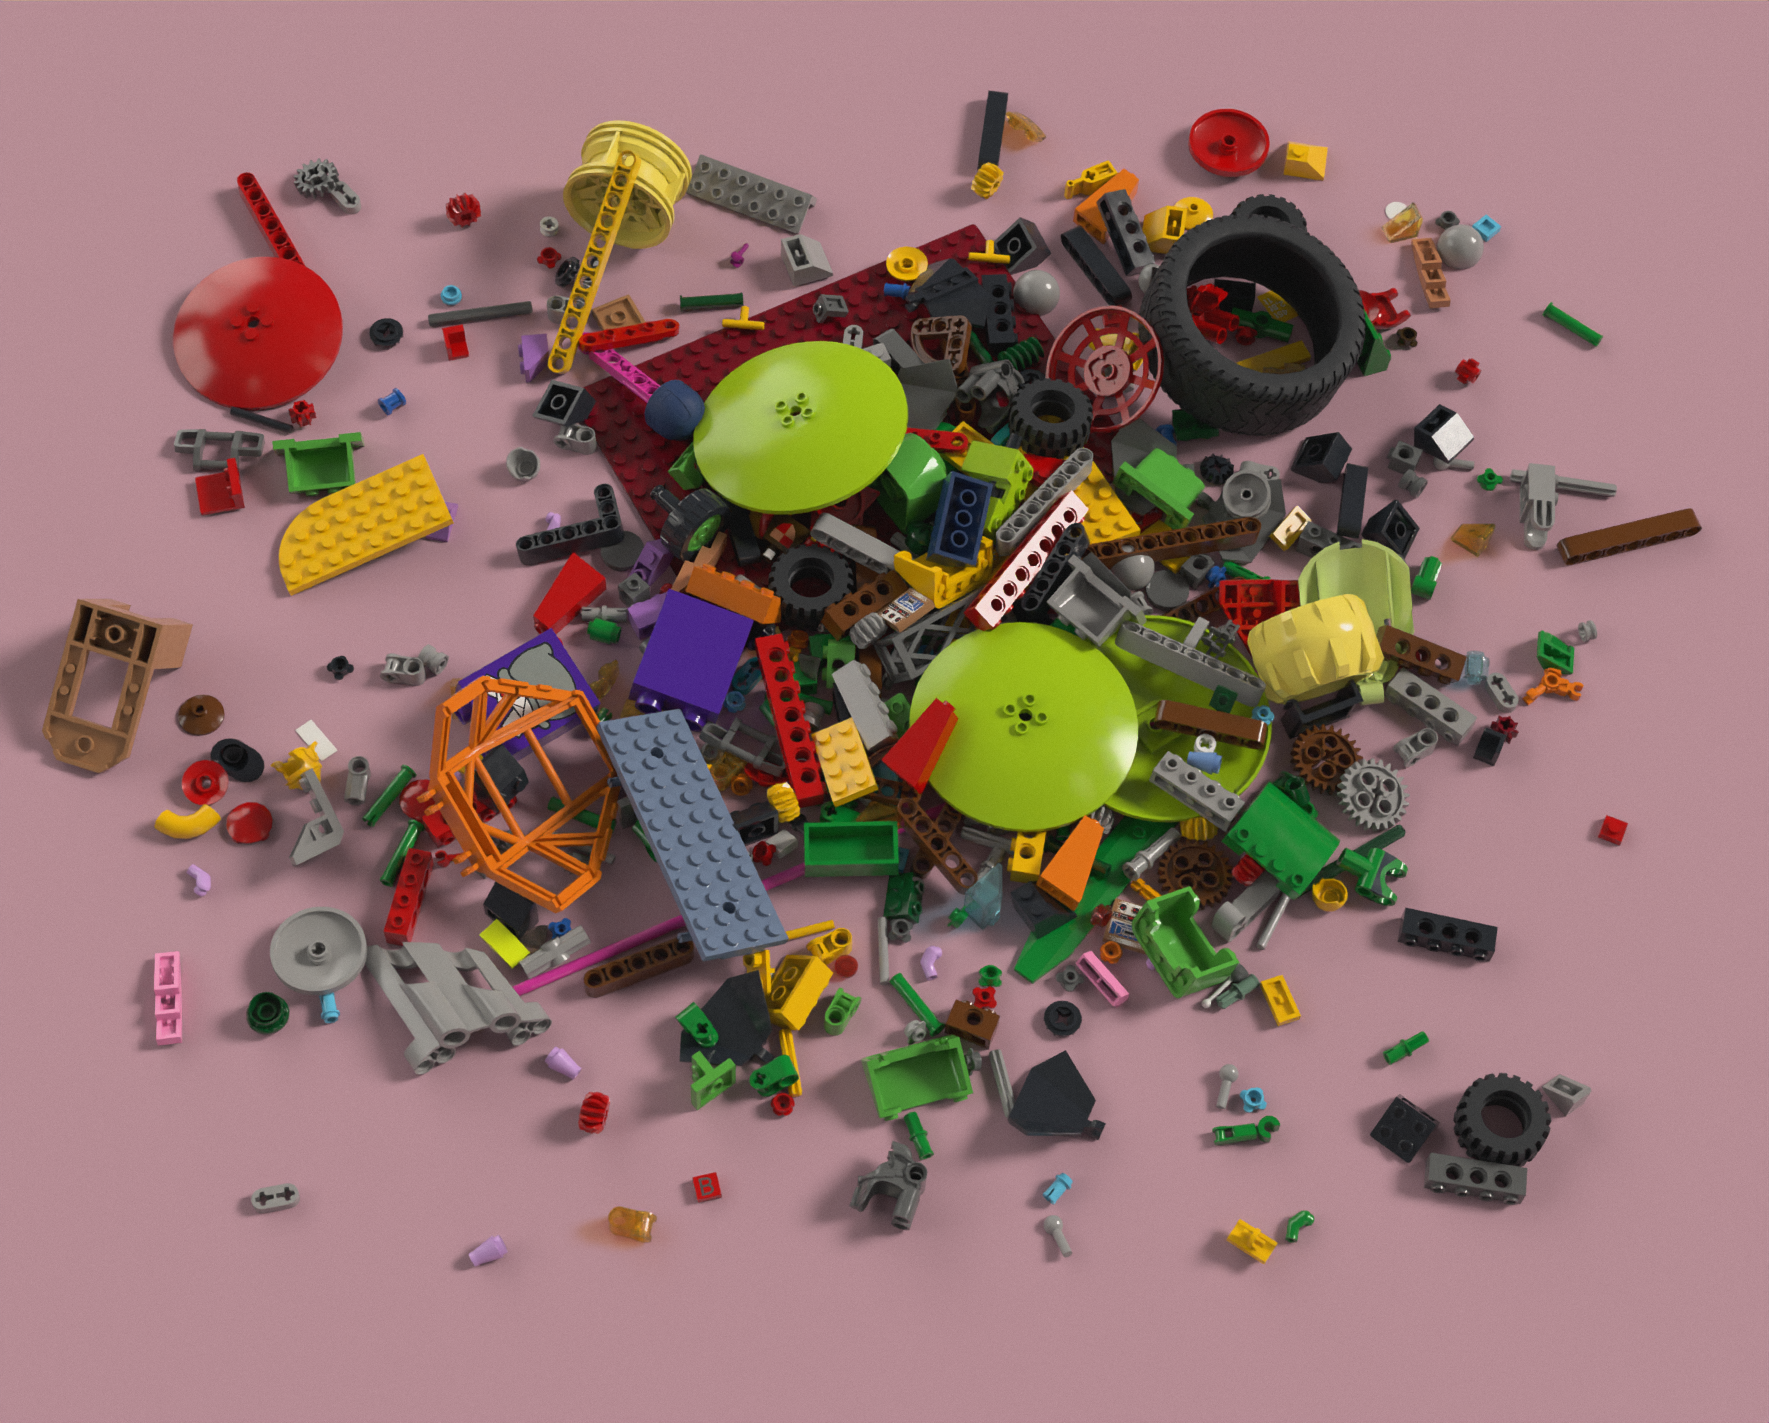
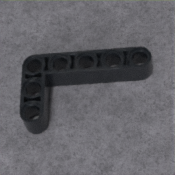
[516,483,625,565]

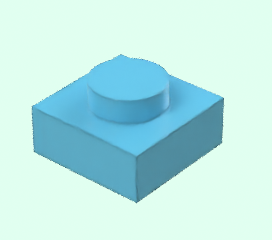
[1472,214,1501,242]

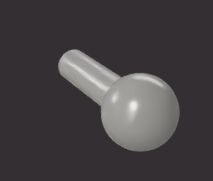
[1433,457,1474,470]
[1216,1064,1239,1109]
[1044,1215,1072,1258]

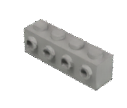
[832,660,899,753]
[1149,751,1245,832]

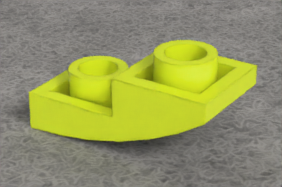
[479,919,530,969]

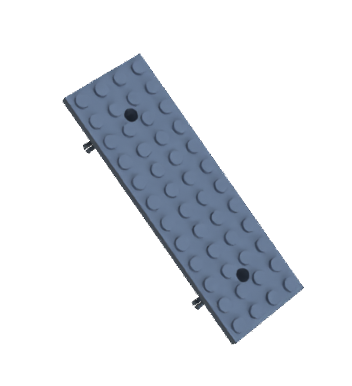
[596,709,789,962]

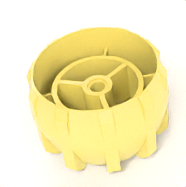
[1247,594,1384,705]

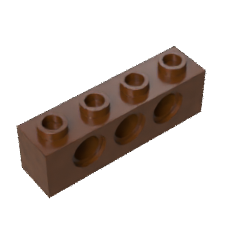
[821,569,909,642]
[1376,625,1467,685]

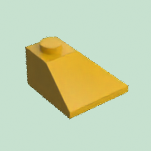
[1283,141,1328,181]

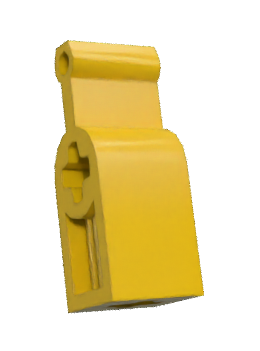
[1064,160,1118,199]

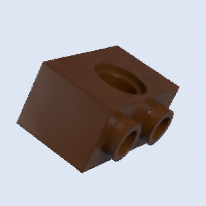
[944,999,1000,1049]

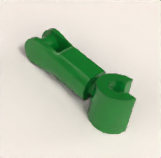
[1212,1116,1280,1145]

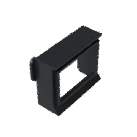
[1280,679,1364,739]

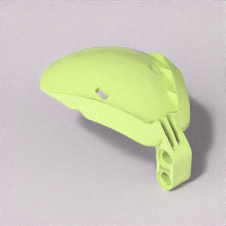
[1298,539,1415,705]

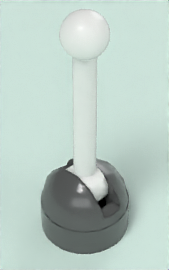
[1202,963,1249,1008]

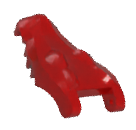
[1370,288,1411,329]

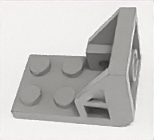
[289,768,344,866]

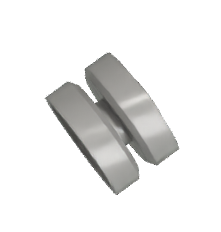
[1223,470,1271,520]

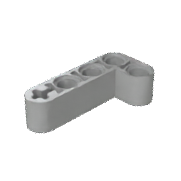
[547,257,599,327]
[1211,870,1282,942]

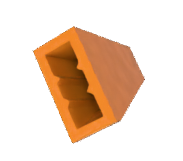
[1073,168,1139,245]
[1036,815,1104,911]

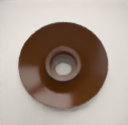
[178,695,225,736]

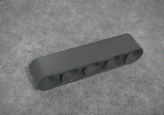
[873,328,925,374]

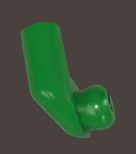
[1285,1210,1314,1243]

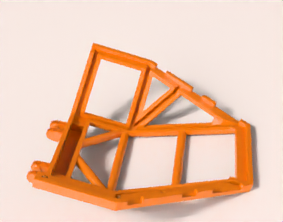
[417,675,621,914]

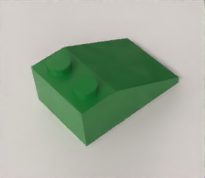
[1357,310,1391,376]

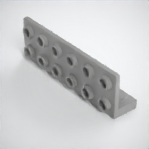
[687,154,817,234]

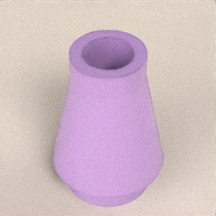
[545,1046,582,1080]
[469,1235,508,1267]

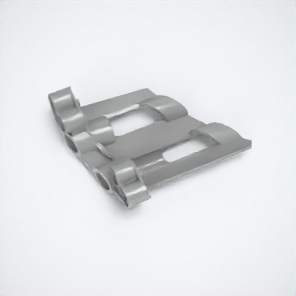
[365,942,552,1075]

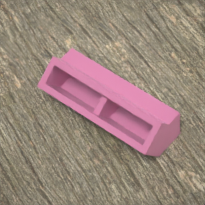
[1075,951,1129,1008]

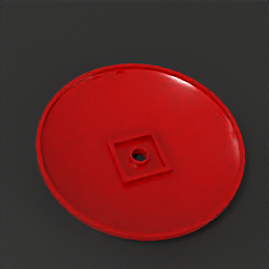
[173,257,343,411]

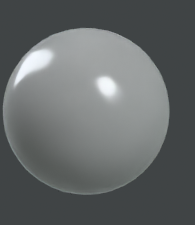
[1437,224,1484,269]
[1013,270,1060,316]
[1110,545,1154,591]

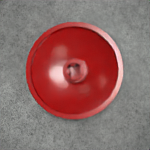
[1188,109,1270,177]

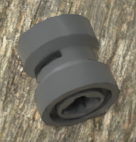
[1398,469,1428,498]

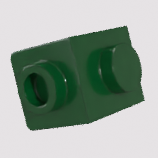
[1209,685,1238,714]

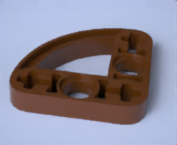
[911,315,972,375]
[861,744,922,808]

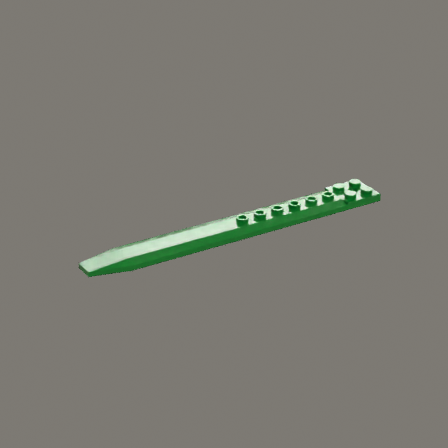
[1014,815,1179,984]

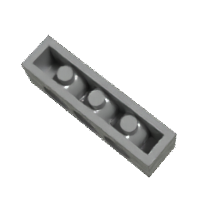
[1384,667,1477,746]

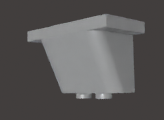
[1047,554,1147,646]

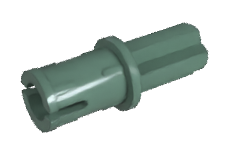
[1216,974,1260,1009]

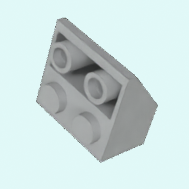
[781,234,833,286]

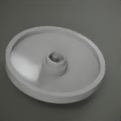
[270,907,367,995]

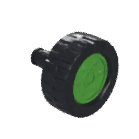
[650,485,731,562]

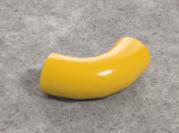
[154,804,221,839]

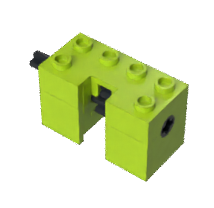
[961,433,1033,545]

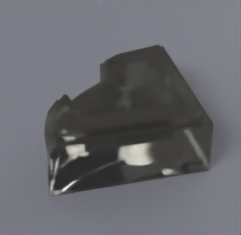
[799,653,821,681]
[520,925,548,949]

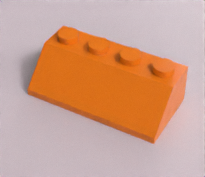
[686,564,782,624]

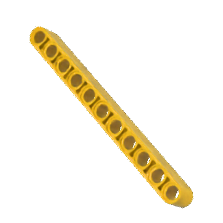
[548,150,641,374]

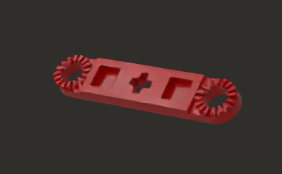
[579,319,680,353]
[905,428,968,455]

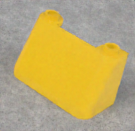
[894,536,993,609]

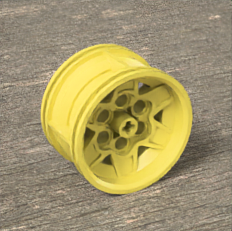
[563,120,692,249]

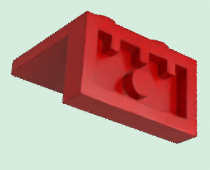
[195,458,245,515]

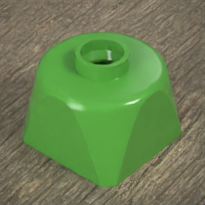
[867,433,946,534]

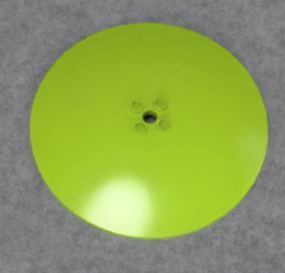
[693,341,908,514]
[1085,615,1272,822]
[909,622,1138,832]

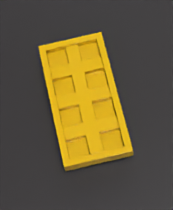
[811,717,878,807]

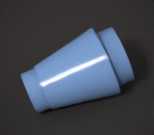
[1187,752,1222,775]

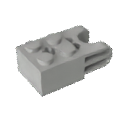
[1519,463,1559,550]

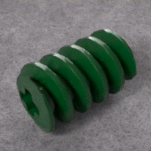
[997,337,1044,371]

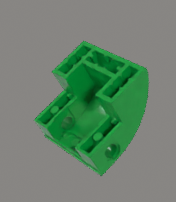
[1222,781,1340,901]

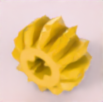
[971,162,1004,199]
[767,783,800,823]
[1180,816,1219,841]

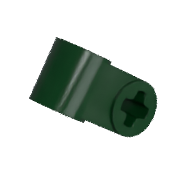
[1272,770,1310,807]

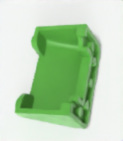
[861,1035,973,1121]

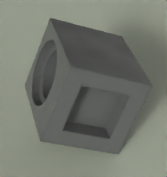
[1387,441,1423,475]
[1180,554,1215,590]
[618,572,650,608]

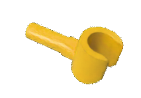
[788,646,802,662]

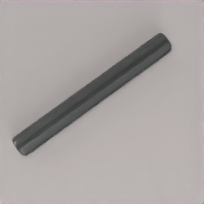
[428,301,533,327]

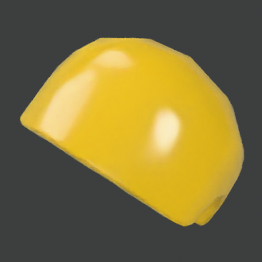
[1312,878,1348,912]

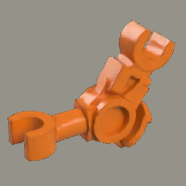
[1522,668,1584,705]

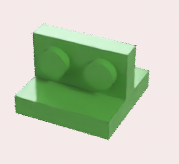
[690,1051,736,1110]

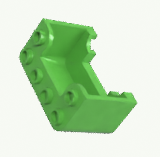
[1132,886,1240,998]

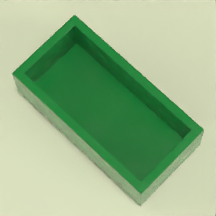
[804,821,899,877]

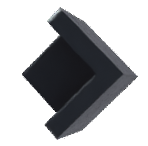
[1473,728,1507,766]

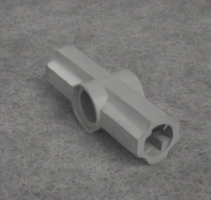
[519,925,591,979]

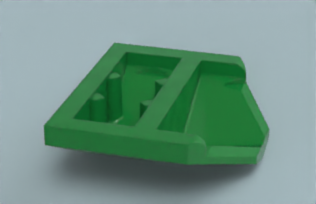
[1536,630,1575,675]

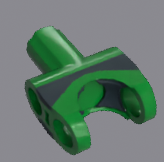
[1336,848,1408,906]

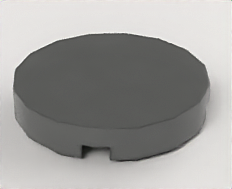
[601,531,644,572]
[1145,570,1189,611]

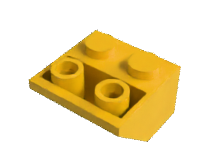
[1142,205,1187,254]

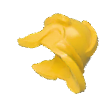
[270,741,322,790]

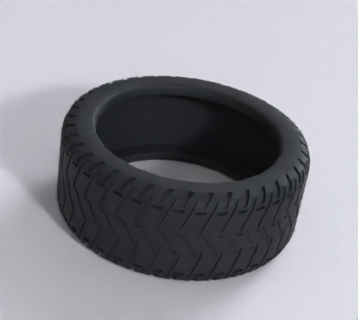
[1138,214,1365,436]

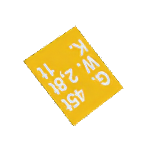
[1257,290,1299,322]

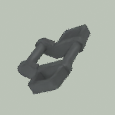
[174,429,265,470]
[699,717,786,777]

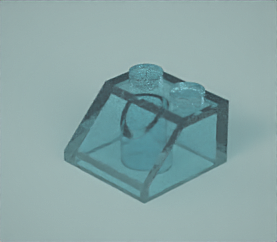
[964,863,1002,930]

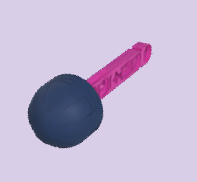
[578,332,705,441]

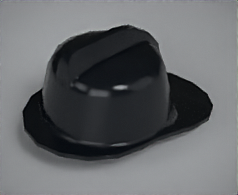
[210,738,265,782]

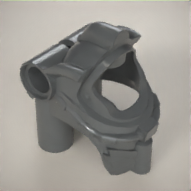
[955,360,1025,434]
[849,1141,928,1230]

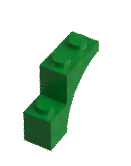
[793,633,851,695]

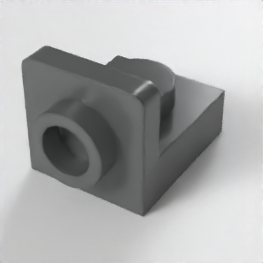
[813,294,849,323]

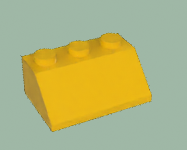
[764,955,833,1031]

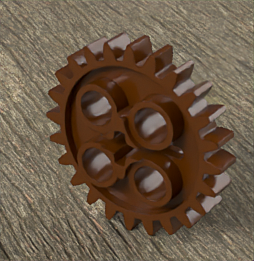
[1290,724,1363,795]
[1157,839,1233,910]

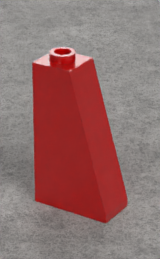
[533,553,607,634]
[882,698,959,794]

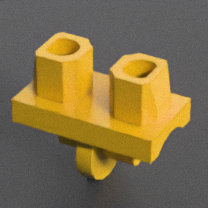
[743,950,775,993]
[1226,1219,1278,1264]

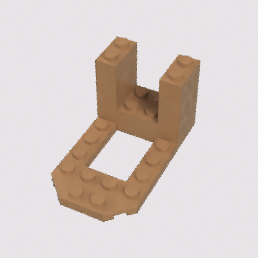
[42,599,193,773]

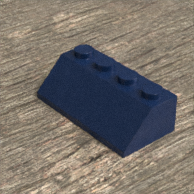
[926,471,993,567]

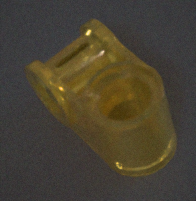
[710,752,748,792]
[608,1206,657,1243]

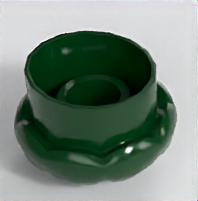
[905,520,933,556]
[246,992,290,1035]

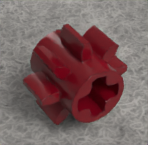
[1490,715,1519,744]

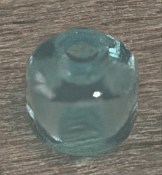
[1461,651,1490,685]

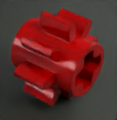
[1455,358,1482,384]
[288,399,316,427]

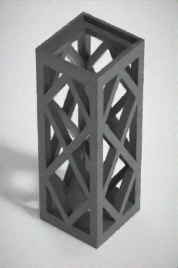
[873,583,1017,684]

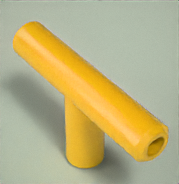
[968,240,1010,264]
[722,306,764,330]

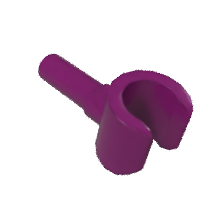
[730,243,749,268]

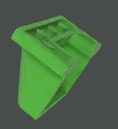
[272,432,364,496]
[1112,448,1205,530]

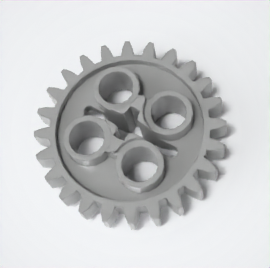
[1337,758,1410,832]

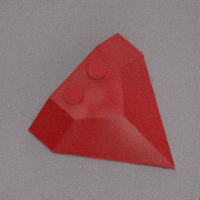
[1219,579,1300,659]

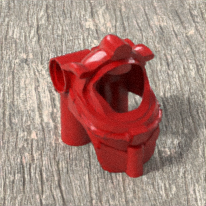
[1186,283,1239,344]

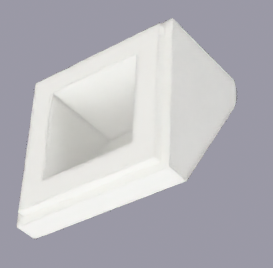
[766,829,798,859]

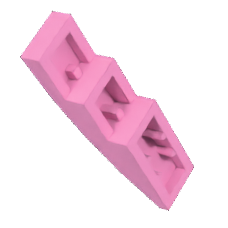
[154,951,182,1045]

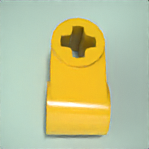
[806,928,852,966]

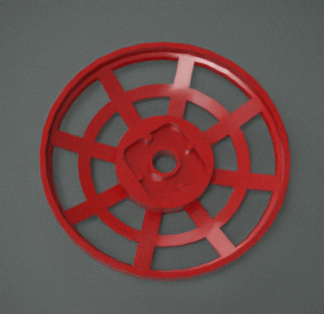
[1046,306,1164,433]

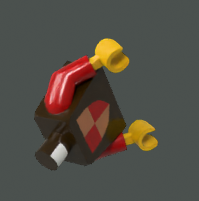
[759,513,818,564]

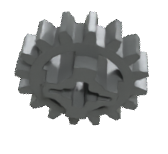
[294,158,339,199]

